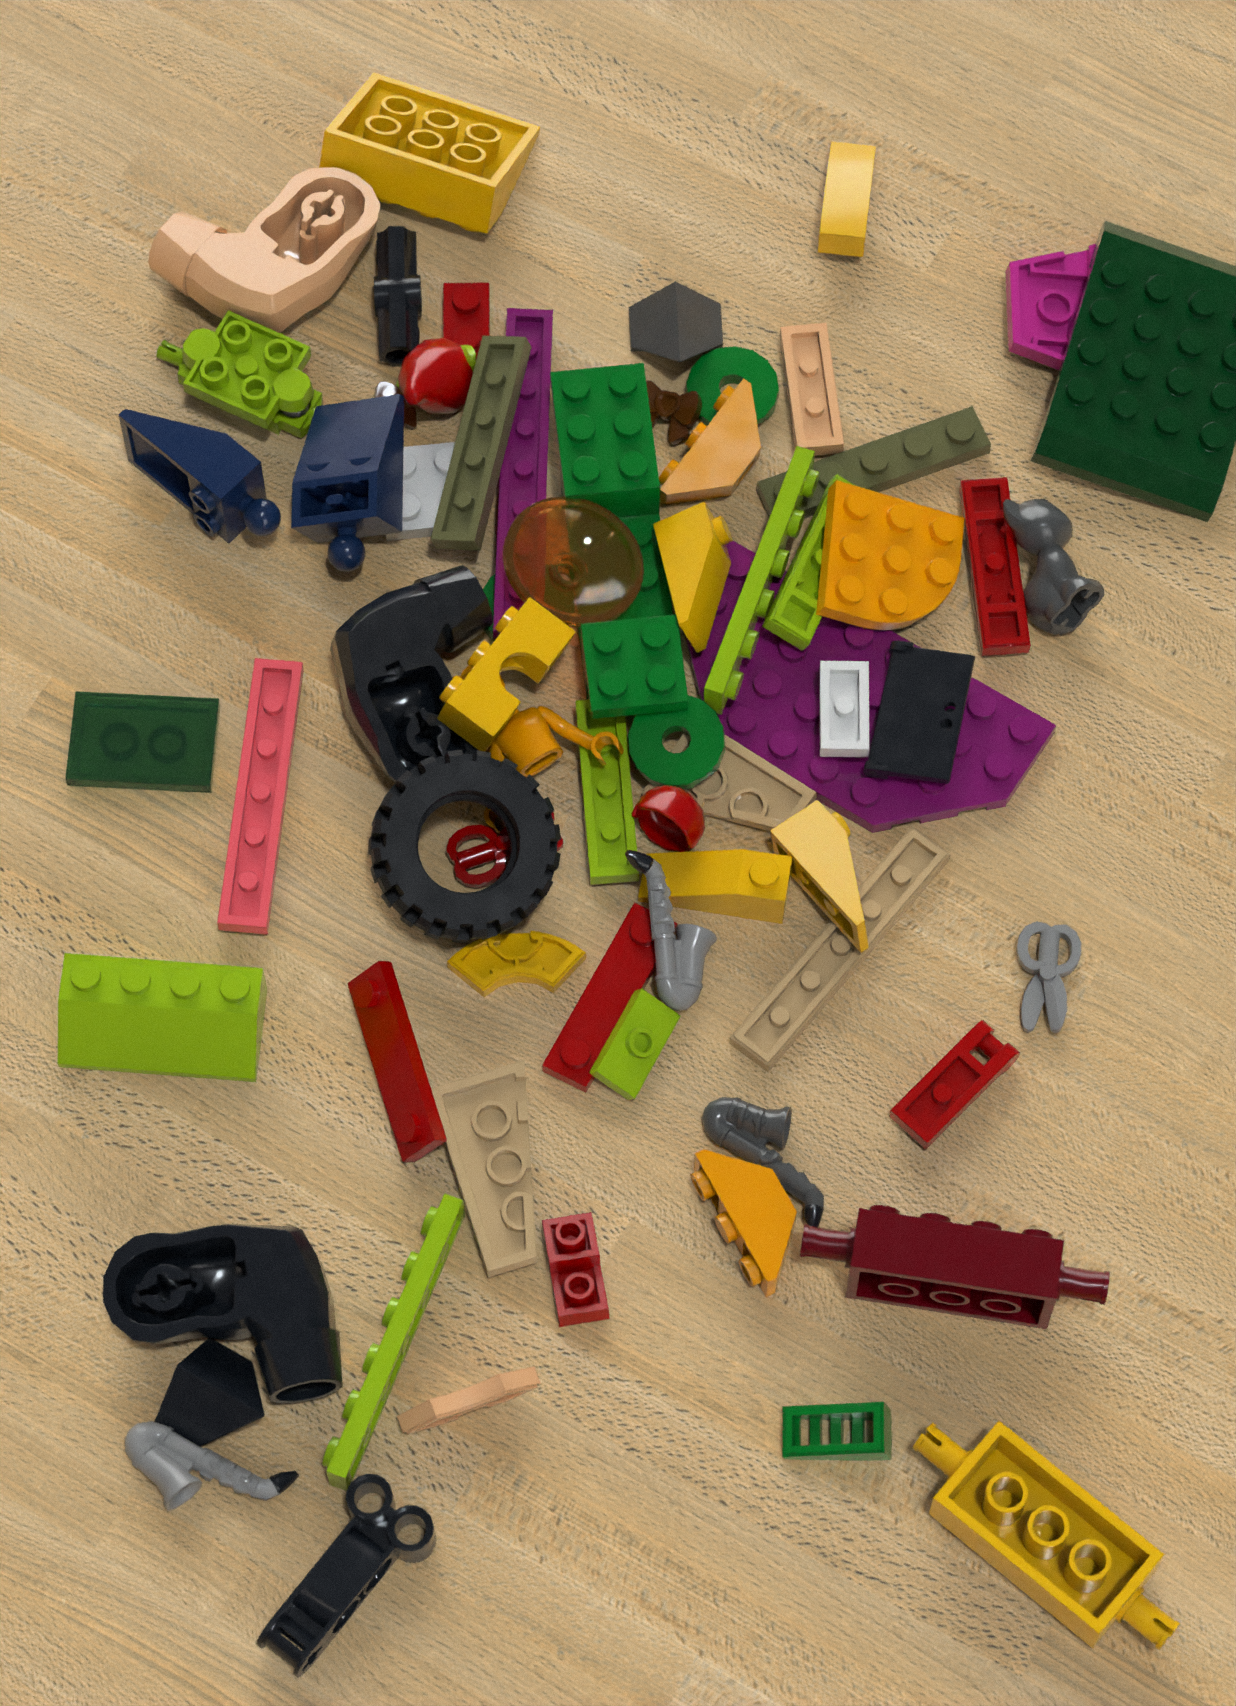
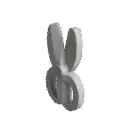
[1016,921,1081,1033]

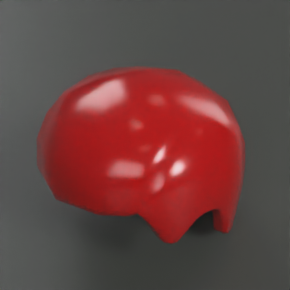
[631,785,705,852]

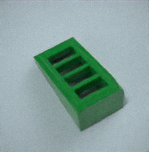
[783,1402,892,1461]

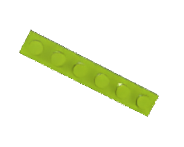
[704,446,820,715]
[322,1193,465,1491]

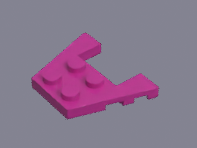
[1005,244,1096,370]

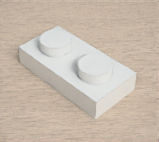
[819,661,869,757]

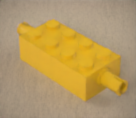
[912,1421,1180,1650]

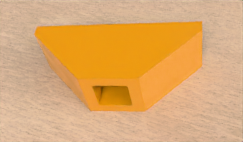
[659,378,761,504]
[690,1149,797,1298]

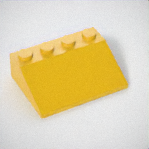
[319,72,540,234]

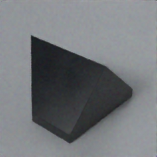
[155,1338,265,1447]

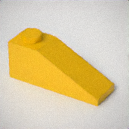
[653,501,732,653]
[770,800,869,953]
[638,849,792,924]

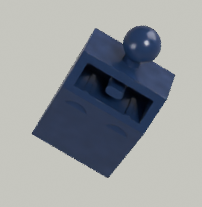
[291,394,404,572]
[118,409,281,544]

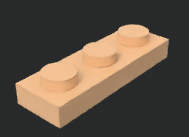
[780,323,844,456]

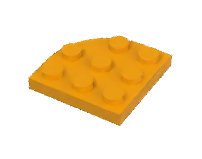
[816,480,964,630]

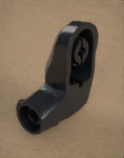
[330,565,493,783]
[103,1224,343,1404]

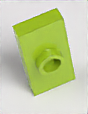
[589,988,681,1100]

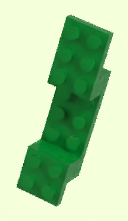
[550,363,688,719]

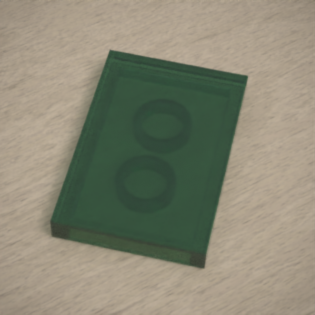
[65,691,221,793]

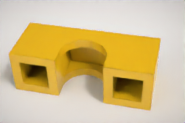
[437,597,576,752]

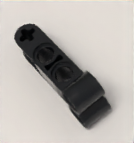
[256,1474,436,1677]

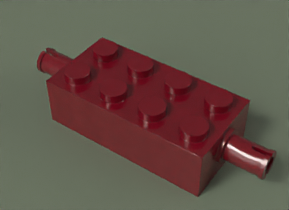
[800,1205,1110,1329]

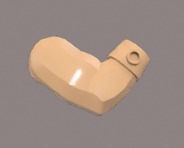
[148,168,380,333]

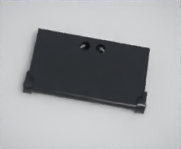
[863,641,975,784]

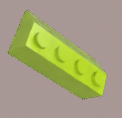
[57,953,267,1082]

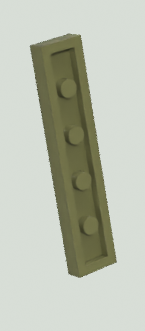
[431,336,531,551]
[757,406,991,519]

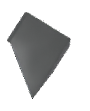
[629,281,723,362]

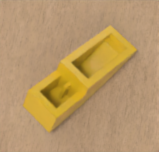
[818,141,876,257]

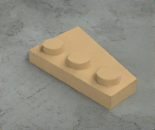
[641,733,817,831]

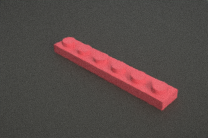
[217,658,304,935]

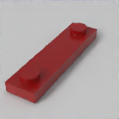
[959,477,1031,656]
[542,902,678,1093]
[347,961,447,1162]

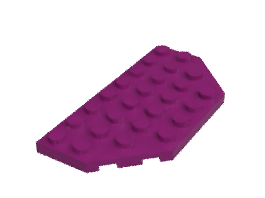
[682,540,1056,833]

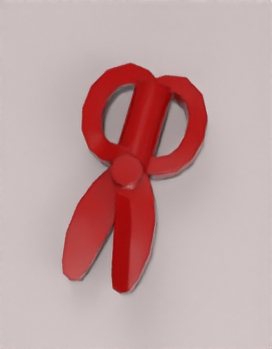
[446,812,564,888]

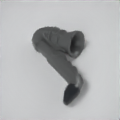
[702,1097,824,1227]

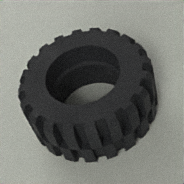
[368,750,561,943]

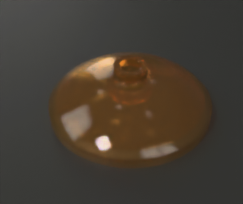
[503,497,644,627]

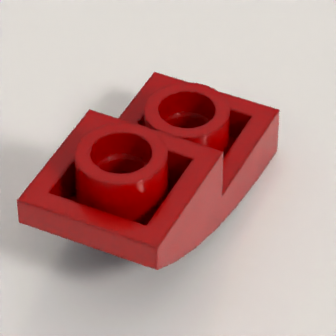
[542,1212,610,1327]

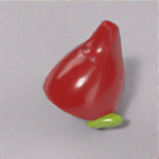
[395,338,476,414]

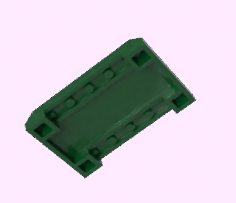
[1031,221,1236,522]

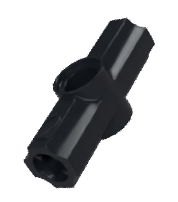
[374,226,422,367]

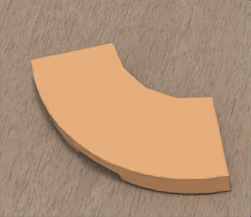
[397,1366,540,1434]

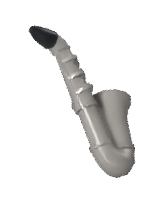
[625,850,717,1011]
[125,1421,299,1510]

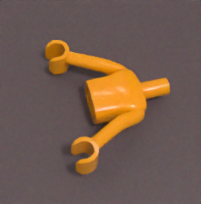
[484,706,624,834]

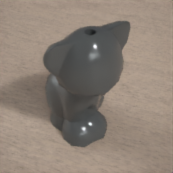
[1003,499,1104,635]

